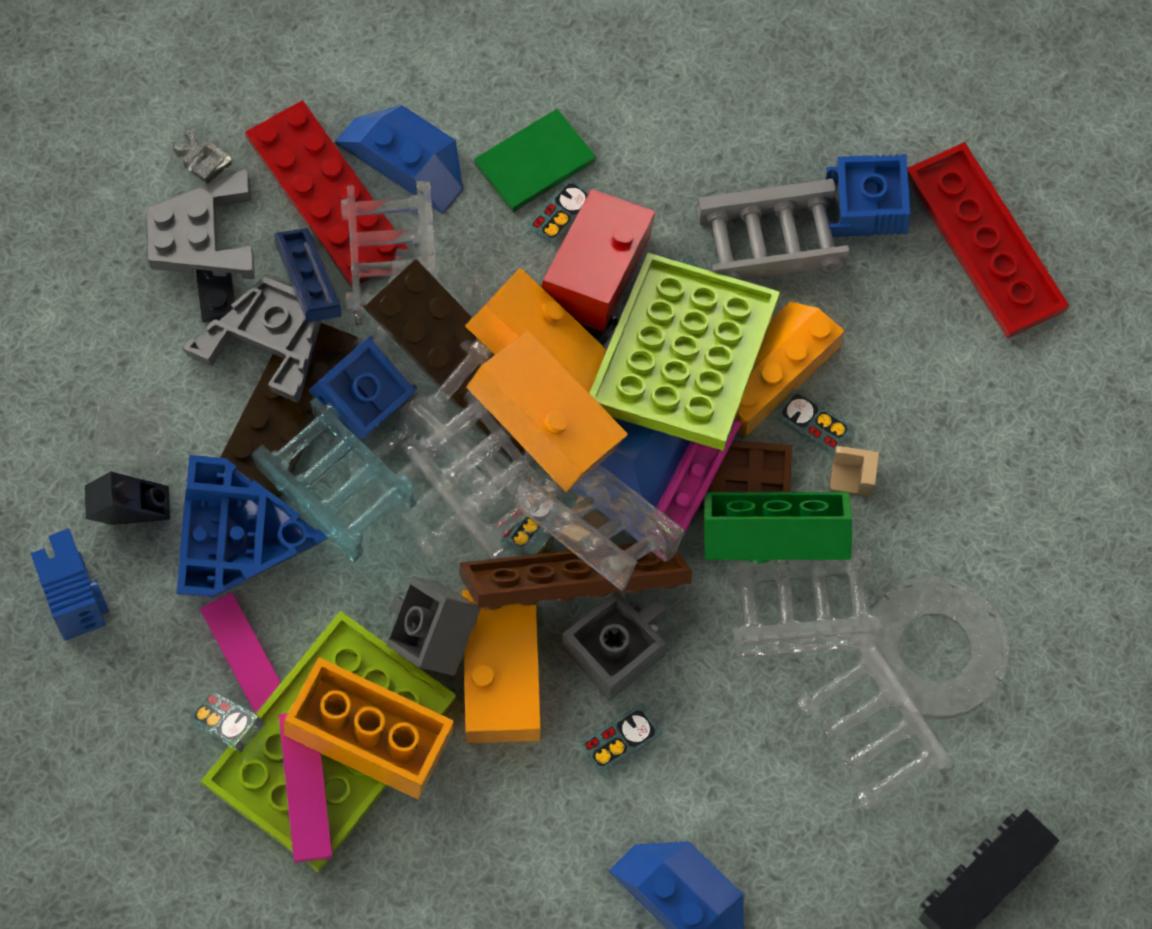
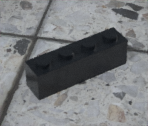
[919,809,1060,929]

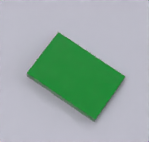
[474,108,596,213]

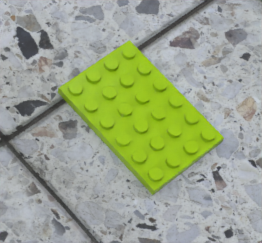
[589,253,780,451]
[201,610,457,873]

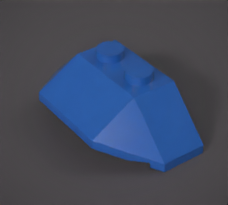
[335,105,463,214]
[608,841,744,929]

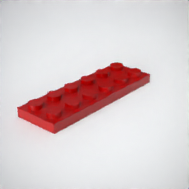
[245,100,410,289]
[907,142,1069,339]

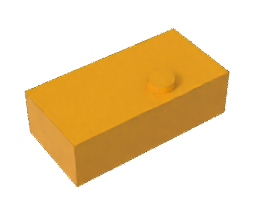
[465,268,607,393]
[466,329,628,492]
[462,590,540,743]
[284,657,454,800]

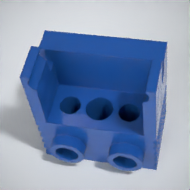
[826,154,911,237]
[308,335,417,443]
[30,528,109,641]

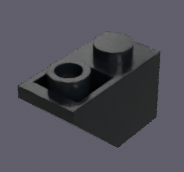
[85,471,170,525]

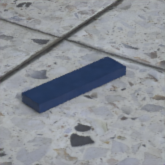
[275,228,341,322]

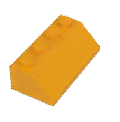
[736,301,845,437]

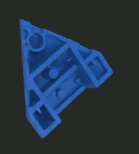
[581,417,690,543]
[176,455,329,598]

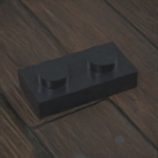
[196,269,235,323]

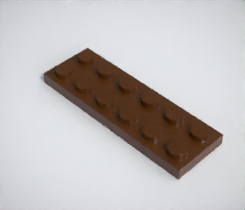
[460,539,692,610]

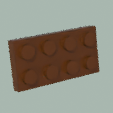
[698,440,793,509]

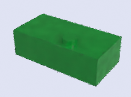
[704,492,852,564]

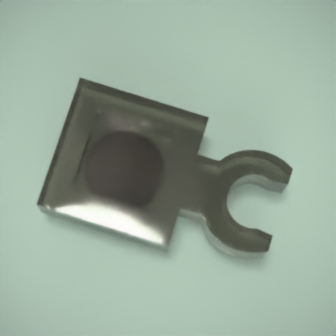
[171,131,232,184]

